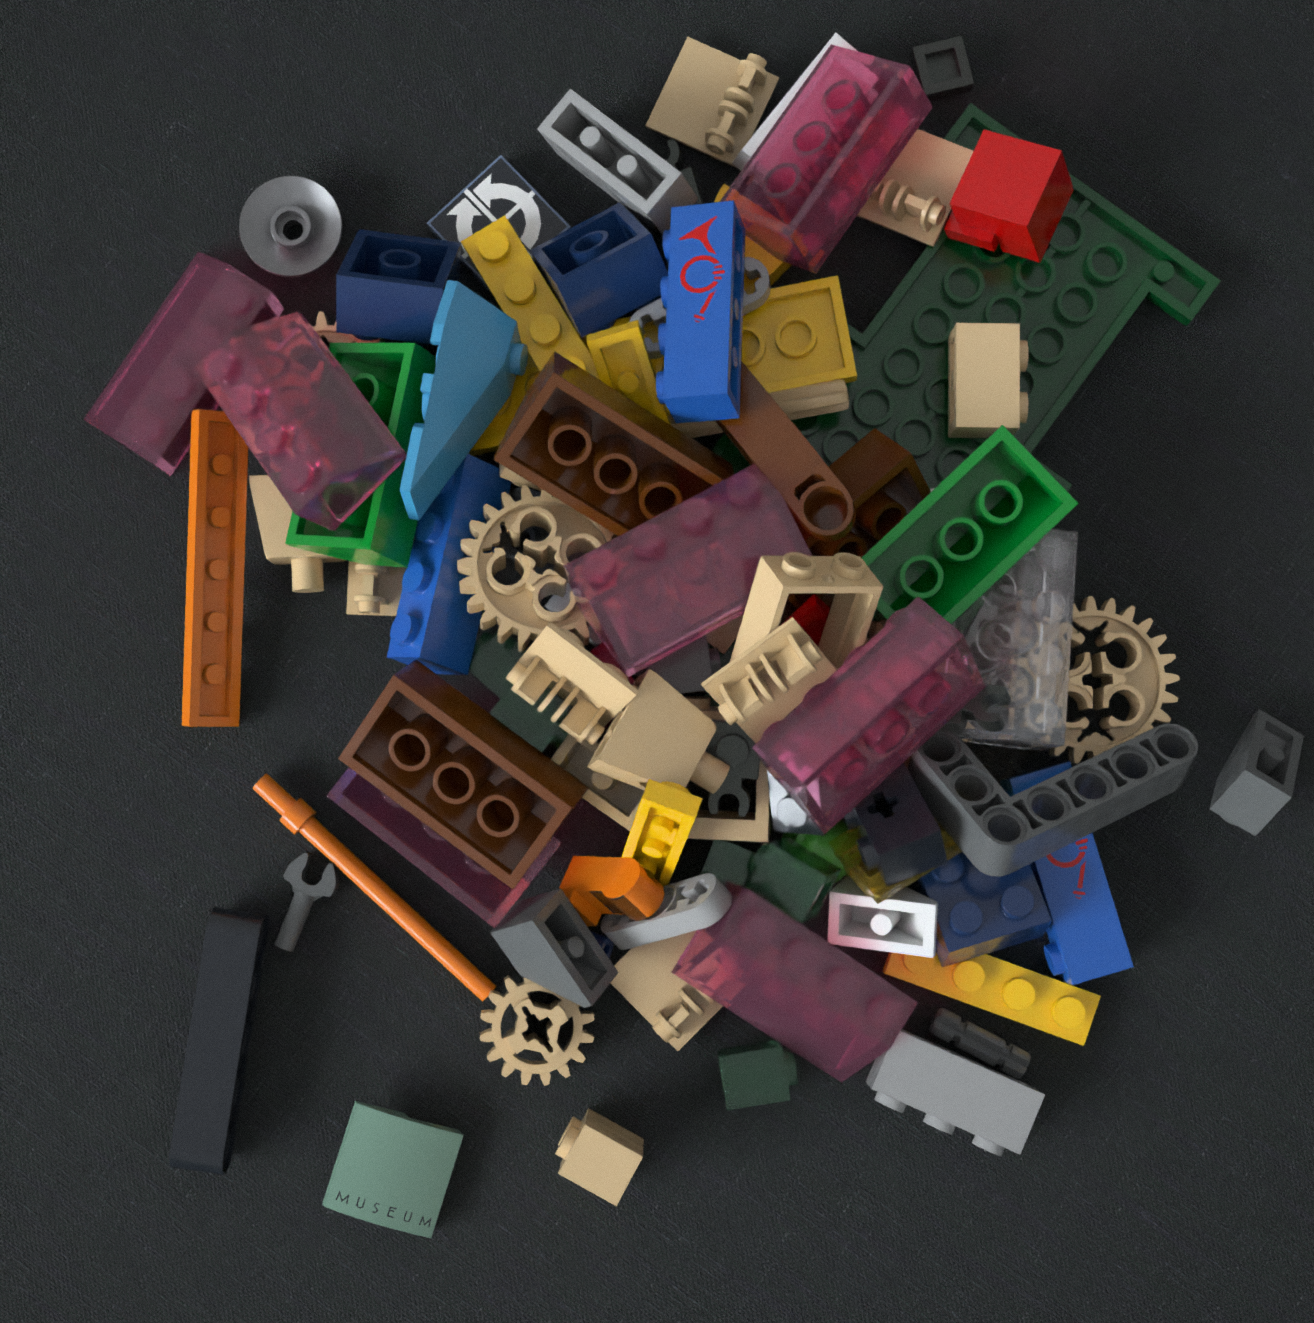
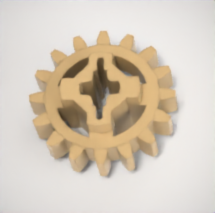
[480,975,594,1086]

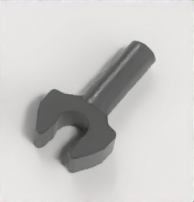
[274,853,339,952]

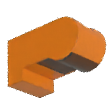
[559,856,665,926]

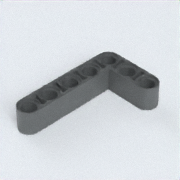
[907,723,1198,877]

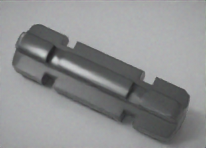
[929,1008,1031,1078]

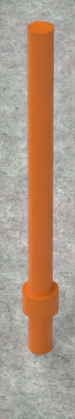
[252,774,497,1002]

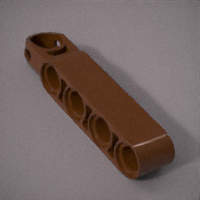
[714,361,856,542]

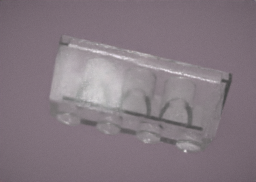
[944,529,1078,751]

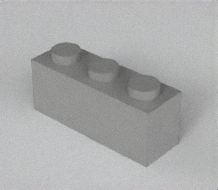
[537,89,698,236]
[866,1024,1045,1157]

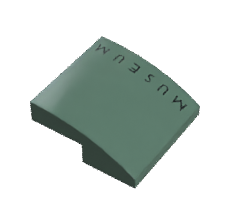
[322,1101,464,1238]

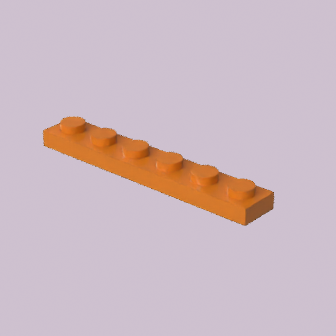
[182,409,249,727]

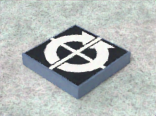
[427,155,571,294]

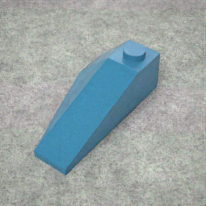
[400,280,528,520]

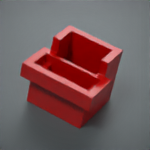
[944,129,1074,263]

